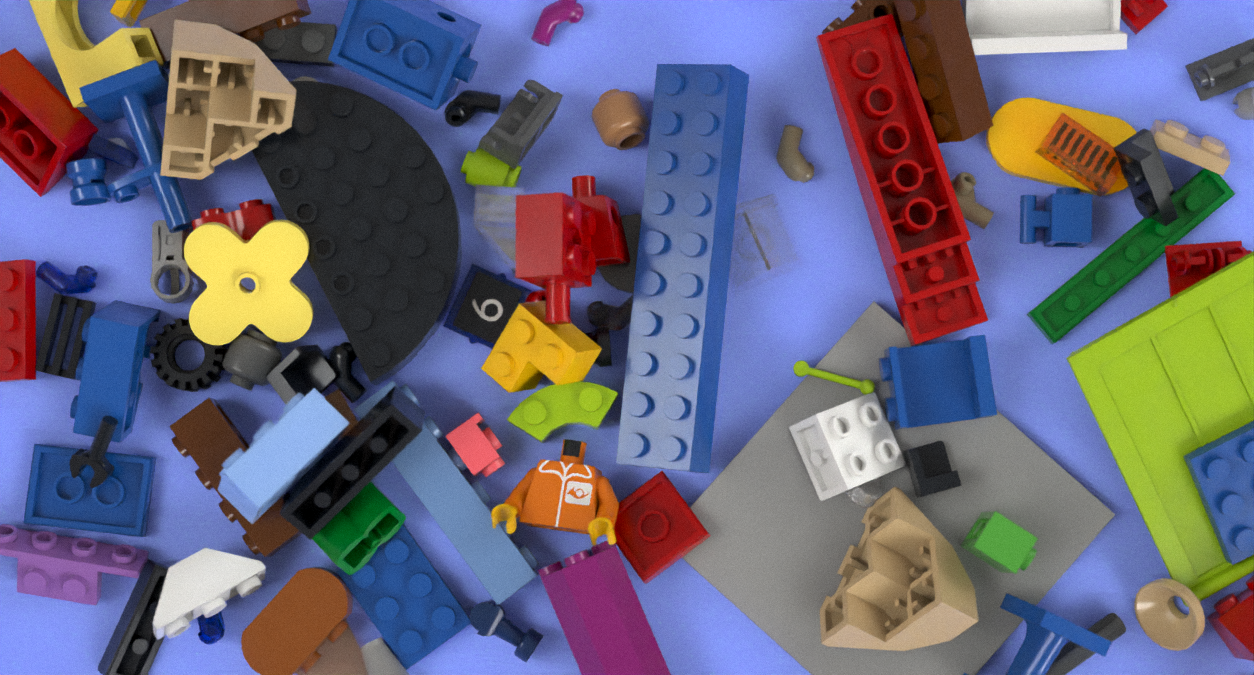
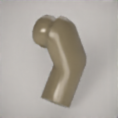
[776,125,815,183]
[951,172,994,229]

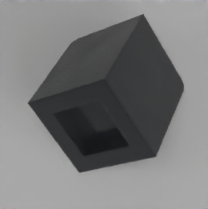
[266,345,339,404]
[903,441,962,497]

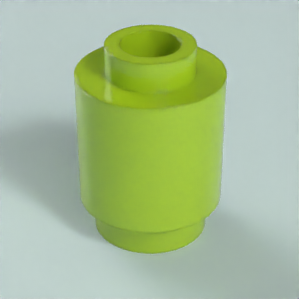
[460,147,522,196]

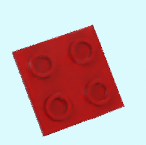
[1165,241,1252,297]

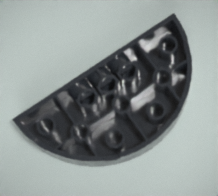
[252,81,462,386]

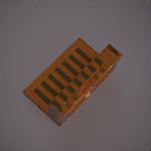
[1035,113,1121,197]

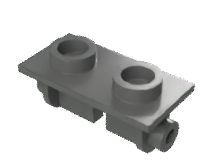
[1185,38,1254,102]

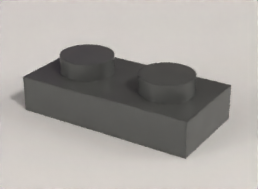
[255,22,338,67]

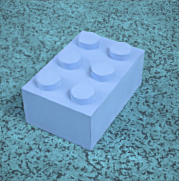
[218,388,349,524]

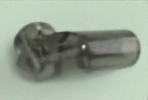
[586,295,633,331]

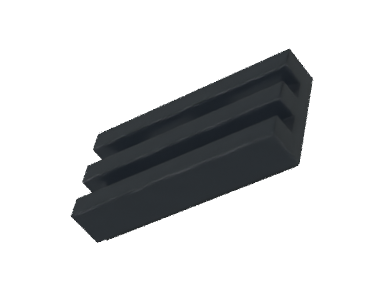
[36,293,96,380]

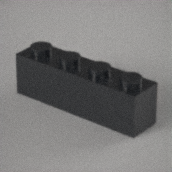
[280,386,425,540]

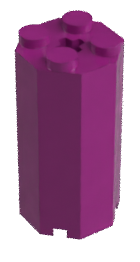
[538,540,671,675]

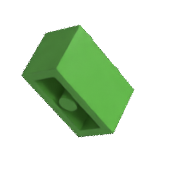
[960,511,1038,574]

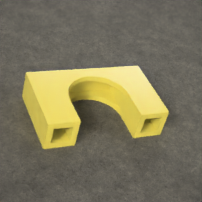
[29,0,164,108]

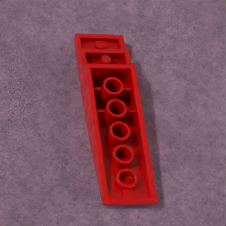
[816,13,988,346]

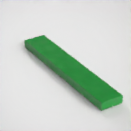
[1027,168,1235,344]

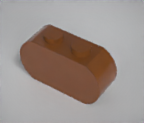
[241,567,353,675]

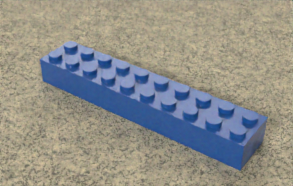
[616,64,749,474]

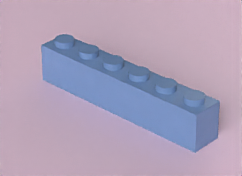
[353,380,539,605]

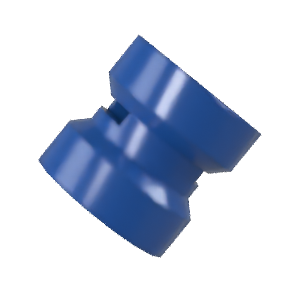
[66,158,111,206]

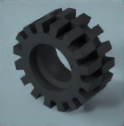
[150,318,227,392]

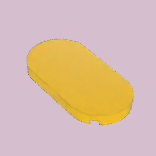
[986,97,1137,196]

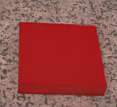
[613,471,710,584]

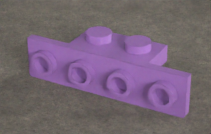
[0,524,149,606]

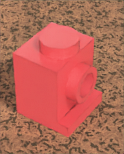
[446,413,505,478]

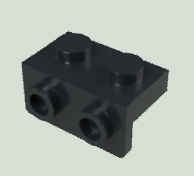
[1113,128,1179,226]

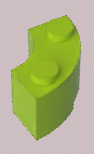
[507,381,619,443]

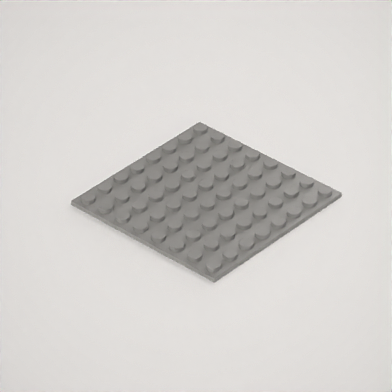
[682,301,1115,675]

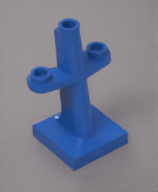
[79,60,192,233]
[963,593,1112,675]

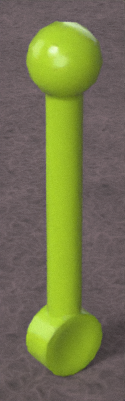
[793,360,875,395]

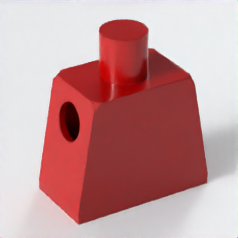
[572,175,630,267]

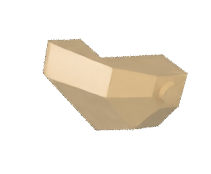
[160,20,296,180]
[820,487,979,651]

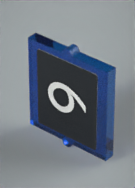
[443,263,532,349]

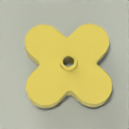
[184,219,313,345]

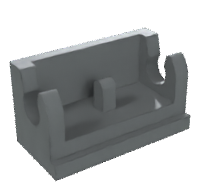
[478,80,563,169]

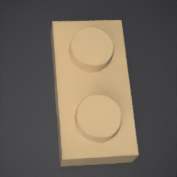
[1150,119,1231,176]

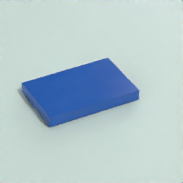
[23,444,156,537]

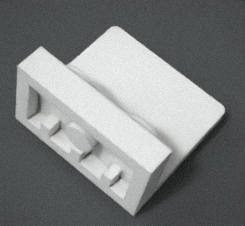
[789,392,906,501]

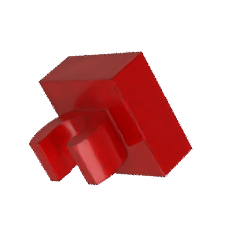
[1120,0,1168,35]

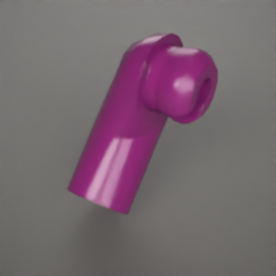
[531,0,584,46]

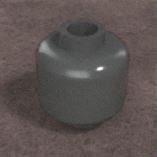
[222,328,282,391]

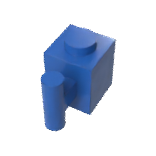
[1020,187,1092,248]

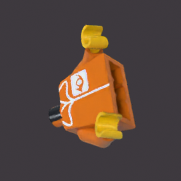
[491,439,619,545]

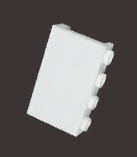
[962,0,1128,55]

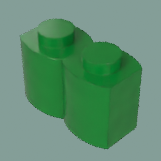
[312,481,406,576]

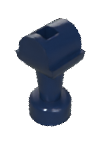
[469,602,544,663]

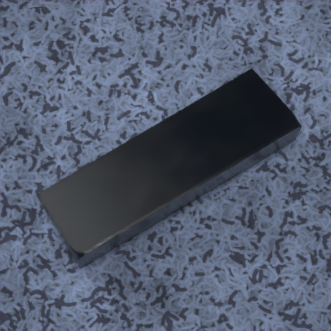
[98,559,169,675]

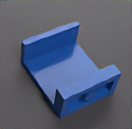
[879,334,997,430]

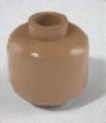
[592,89,650,150]

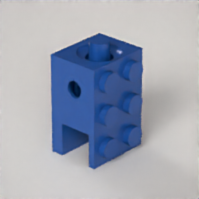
[328,0,482,111]

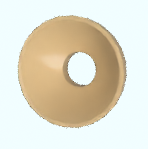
[1134,578,1205,651]

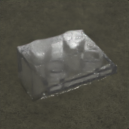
[473,185,527,279]

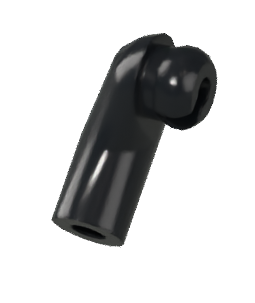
[444,90,501,127]
[329,342,367,404]

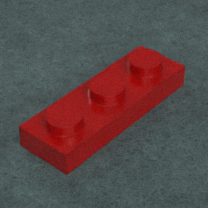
[0,259,36,382]

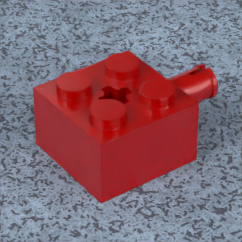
[516,192,596,325]

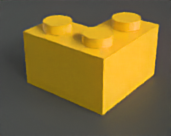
[481,301,602,393]

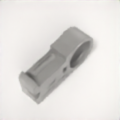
[150,220,194,304]

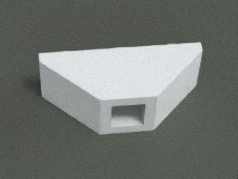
[152,548,266,640]

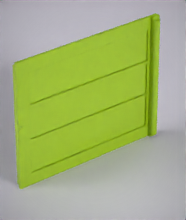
[1066,251,1254,607]

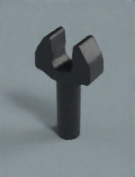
[70,415,118,488]

